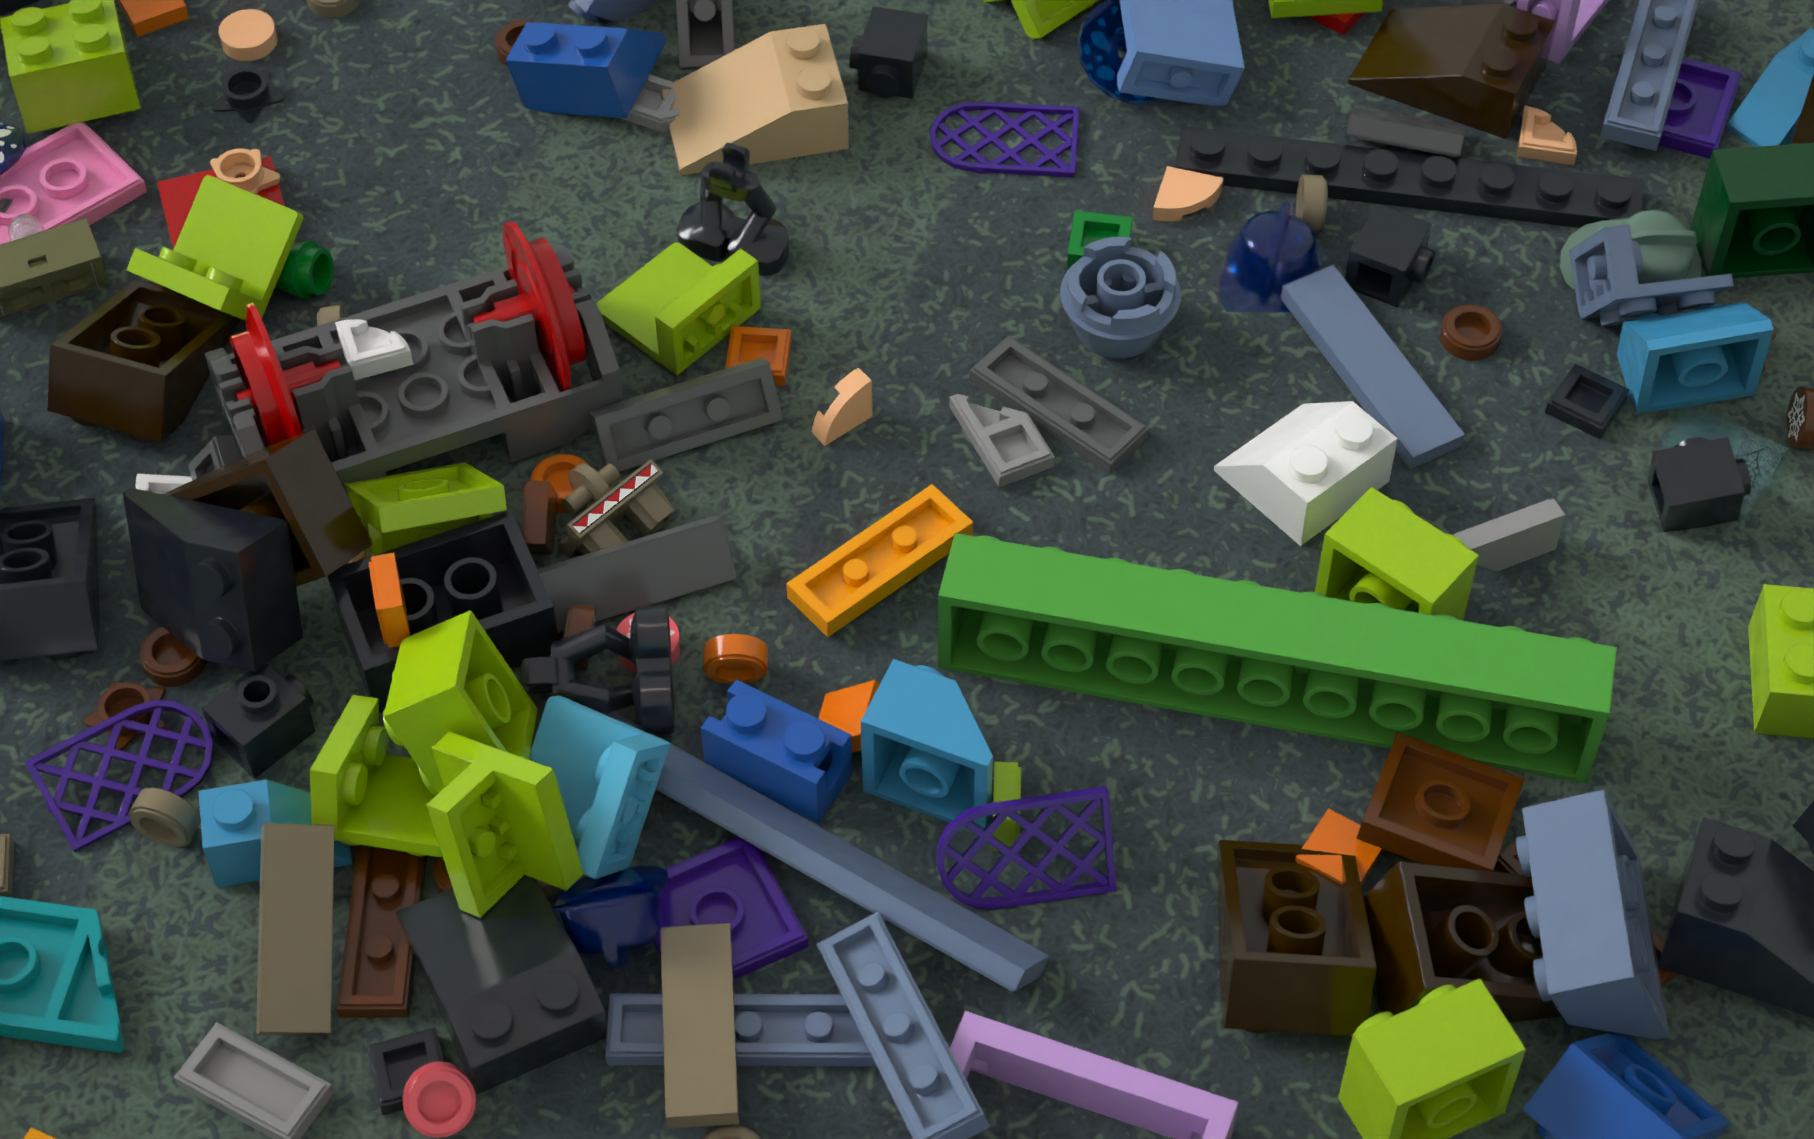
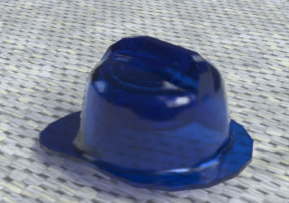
[1220,202,1322,312]
[552,865,669,970]

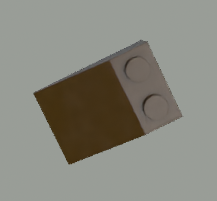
[1348,4,1556,139]
[47,279,241,442]
[164,429,373,587]
[1217,840,1377,1037]
[1363,862,1562,1023]

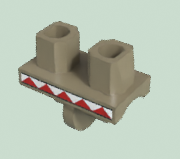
[557,459,675,559]

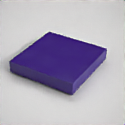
[1659,57,1742,159]
[626,837,809,980]

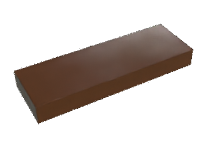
[337,845,427,1018]

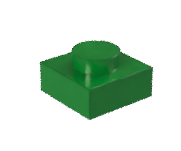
[1067,211,1133,270]

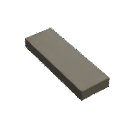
[256,823,334,1036]
[660,923,739,1129]

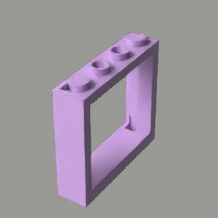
[912,1011,1238,1139]

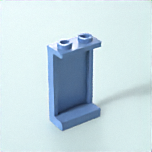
[1117,0,1245,106]

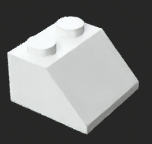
[1214,401,1398,546]

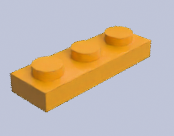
[786,484,973,638]

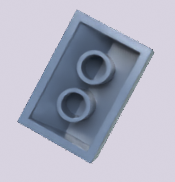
[1516,789,1669,1040]

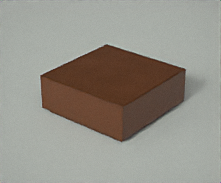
[521,481,558,555]

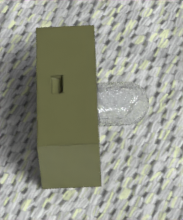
[0,214,109,317]

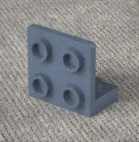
[1569,224,1734,327]

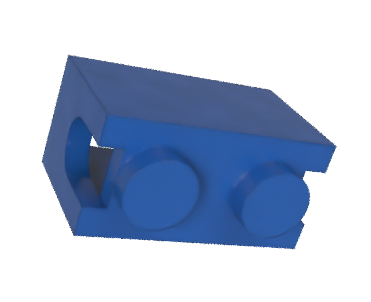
[701,680,852,824]

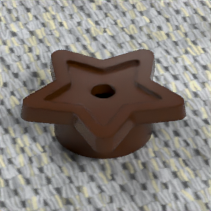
[83,681,167,751]

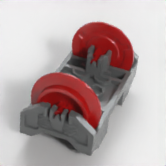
[205,221,624,489]

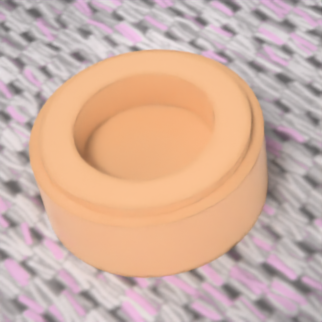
[219,9,277,61]

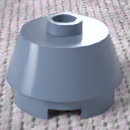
[1060,237,1181,358]

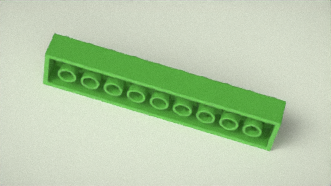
[938,533,1617,784]

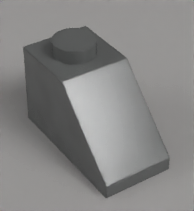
[676,0,735,68]

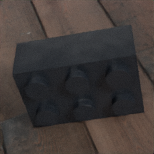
[327,510,559,713]

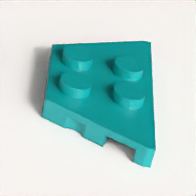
[0,896,125,1054]

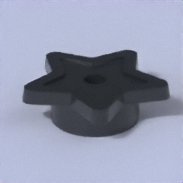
[211,67,285,123]

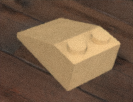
[661,24,849,176]

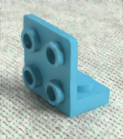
[529,695,671,879]

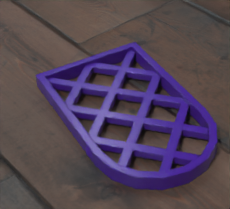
[930,101,1080,177]
[24,700,214,852]
[936,786,1117,909]

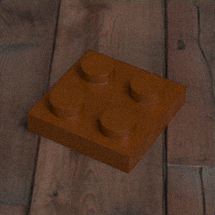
[1356,732,1524,871]

